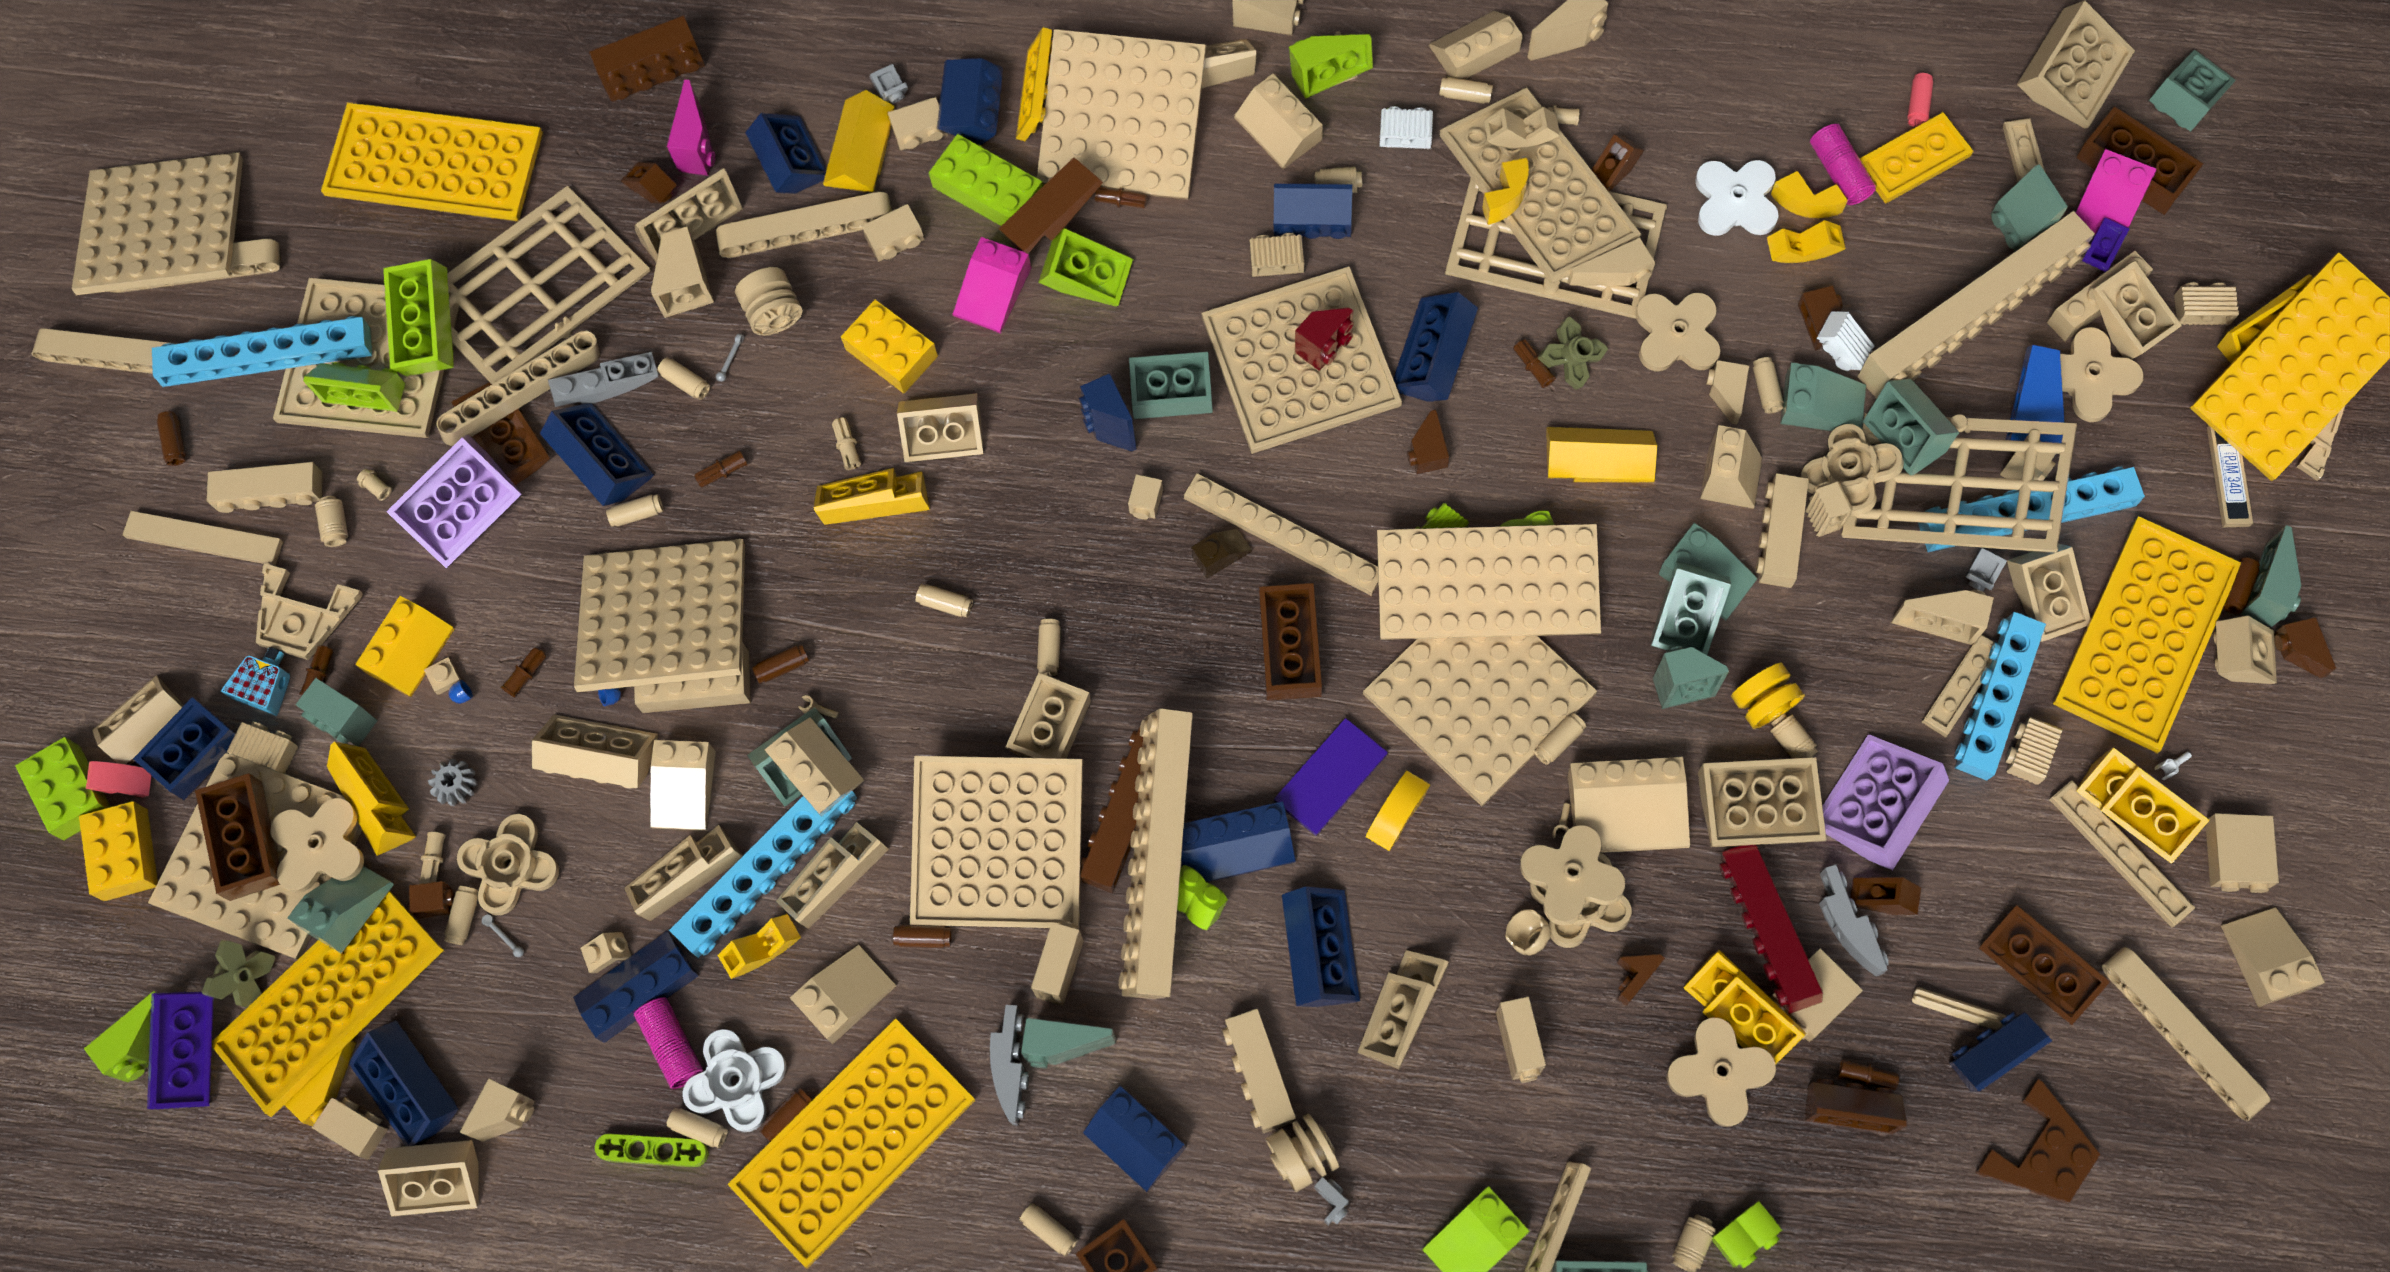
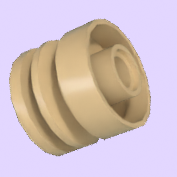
[735,267,803,335]
[1266,1113,1339,1193]

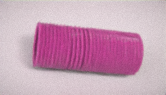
[1810,124,1876,205]
[634,997,704,1089]

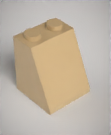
[1233,0,1304,35]
[651,226,714,318]
[1700,425,1762,509]

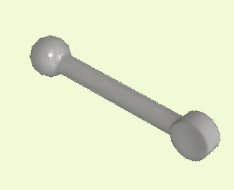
[716,333,744,382]
[482,914,524,957]

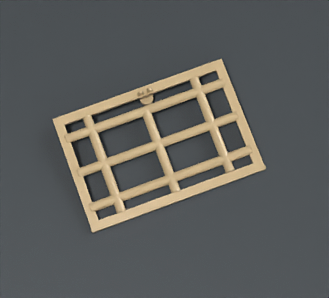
[1445,178,1667,319]
[447,186,651,384]
[1841,413,2077,553]

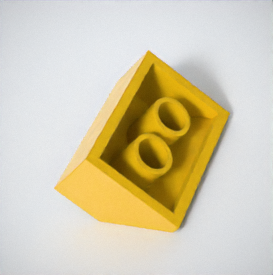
[355,596,455,697]

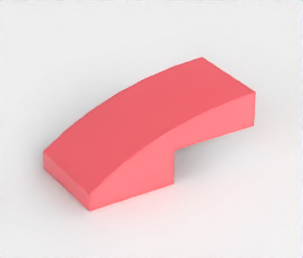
[86,761,152,798]

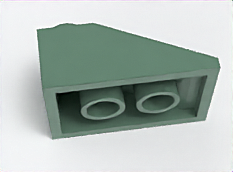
[2149,49,2236,132]
[1991,164,2068,252]
[1780,363,1866,431]
[1658,523,1758,621]
[2240,525,2301,627]
[287,866,394,953]
[1021,1018,1116,1069]

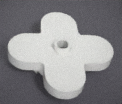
[1695,160,1778,236]
[683,1030,786,1132]

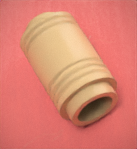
[1315,167,1362,193]
[315,496,348,547]
[1770,714,1818,759]
[1672,1215,1716,1272]

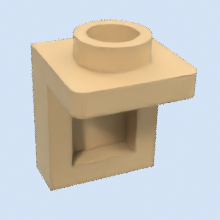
[581,932,631,973]

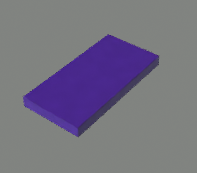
[1274,718,1388,836]
[147,991,214,1110]

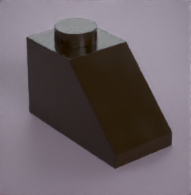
[1191,529,1252,579]

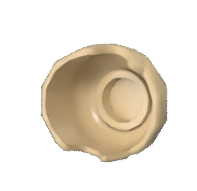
[1505,909,1550,956]

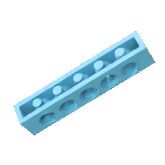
[1954,612,2046,781]

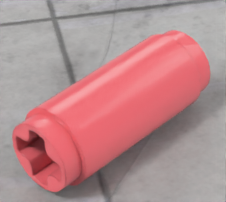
[1907,73,1933,127]

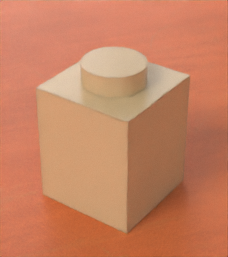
[1128,475,1163,519]

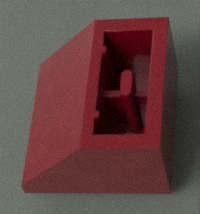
[1295,308,1354,371]

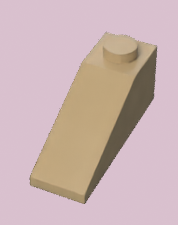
[1567,238,1656,286]

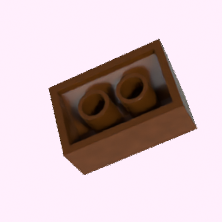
[1805,1079,1907,1134]

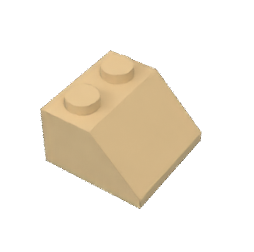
[2214,616,2277,684]
[460,1079,535,1142]

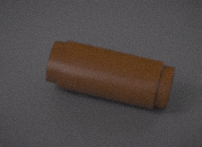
[157,411,186,466]
[2223,558,2260,614]
[752,644,809,684]
[893,924,952,948]
[758,1088,812,1142]

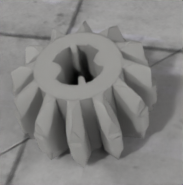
[428,759,478,806]

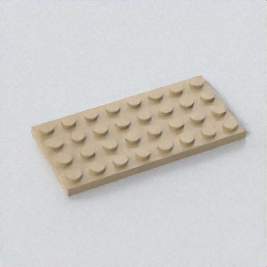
[1440,88,1641,284]
[1377,524,1601,640]

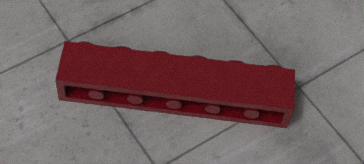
[1719,845,1823,1014]

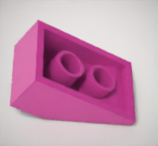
[667,79,715,176]
[2076,149,2157,235]
[953,237,1032,333]

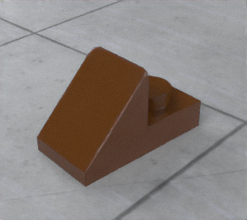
[1617,954,1665,1006]

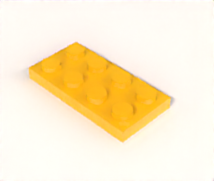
[1016,27,1053,141]
[1860,112,1973,204]

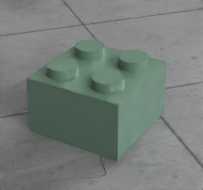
[296,678,378,747]

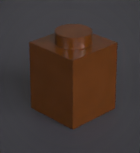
[409,881,455,919]

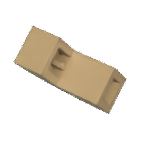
[1484,107,1560,148]

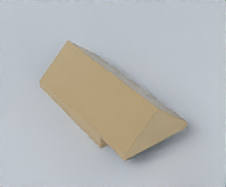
[1202,39,1256,88]
[776,822,889,929]
[624,825,743,921]
[1358,950,1449,1069]

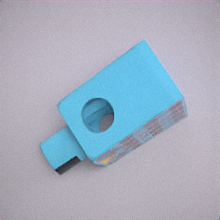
[221,647,290,716]

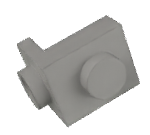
[870,64,908,103]
[1965,547,2007,592]
[1314,1177,1349,1226]

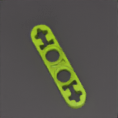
[595,1134,709,1167]

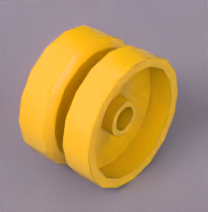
[1731,663,1805,729]

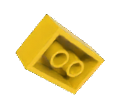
[841,300,938,394]
[79,801,158,901]

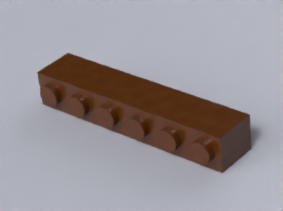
[1080,727,1143,894]

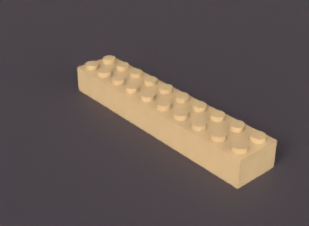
[1858,211,2095,399]
[1119,709,1192,999]

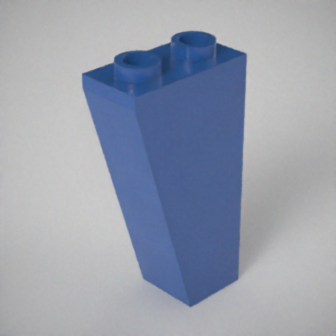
[2005,345,2065,443]

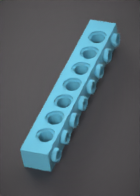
[152,316,372,387]
[1918,467,2145,552]
[669,791,857,958]

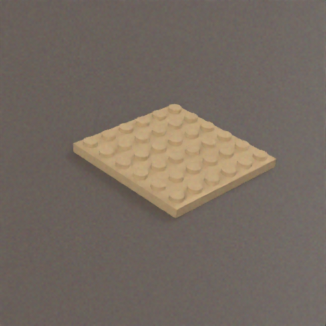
[1037,29,1206,200]
[72,153,243,295]
[1202,267,1402,454]
[273,278,459,438]
[574,539,745,692]
[1363,636,1597,807]
[148,753,362,960]
[910,756,1083,929]

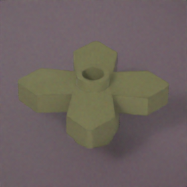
[1538,317,1608,390]
[202,940,275,1008]

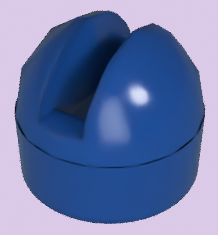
[448,680,473,704]
[598,688,621,706]

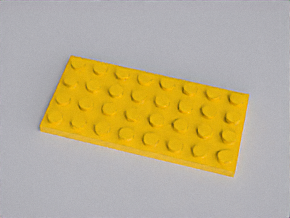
[321,103,543,221]
[2190,252,2390,481]
[2052,516,2241,753]
[212,890,444,1117]
[727,1019,975,1269]

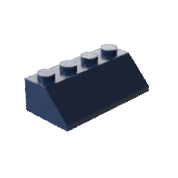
[1393,292,1478,402]
[540,403,654,506]
[1181,801,1296,882]
[1282,886,1360,1007]
[573,931,699,1043]
[348,1021,458,1147]

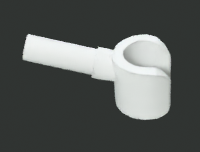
[2155,752,2191,780]

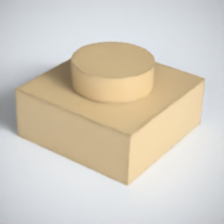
[424,657,461,695]

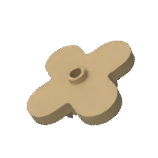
[1635,293,1720,371]
[2060,328,2143,422]
[1801,424,1904,516]
[271,798,364,893]
[457,814,559,915]
[1520,825,1625,925]
[1530,853,1632,948]
[1667,1018,1776,1127]

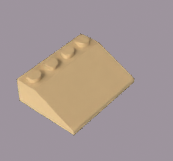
[2017,0,2135,128]
[635,168,742,263]
[1567,757,1690,853]
[1698,758,1827,847]

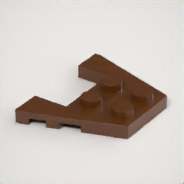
[1975,1079,2101,1204]

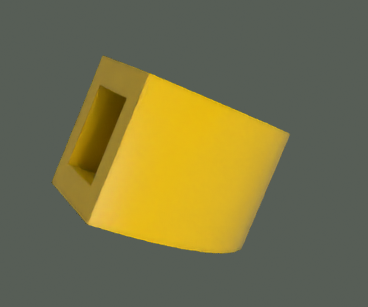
[1482,158,1529,225]
[1771,171,1848,218]
[1767,220,1846,263]
[1365,771,1430,851]
[717,914,801,979]

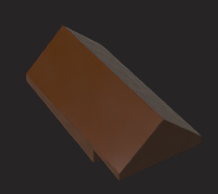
[998,157,1103,254]

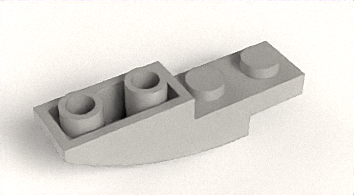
[548,352,658,407]
[1819,865,1888,976]
[990,1005,1029,1126]

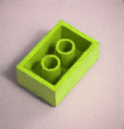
[15,737,111,840]

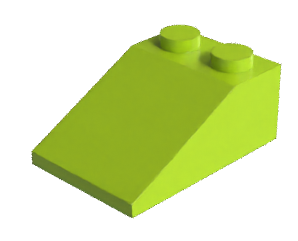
[1289,34,1373,99]
[1038,228,1133,307]
[84,991,158,1082]
[1422,1186,1530,1272]

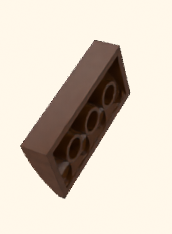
[451,382,550,485]
[1979,905,2110,1025]

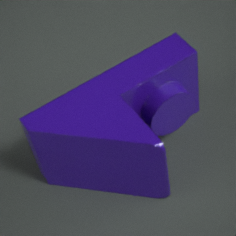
[2082,218,2129,272]

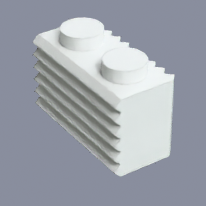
[1380,107,1433,149]
[1817,312,1875,371]

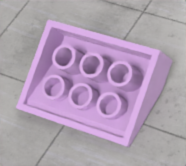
[387,434,522,568]
[1822,734,1949,871]

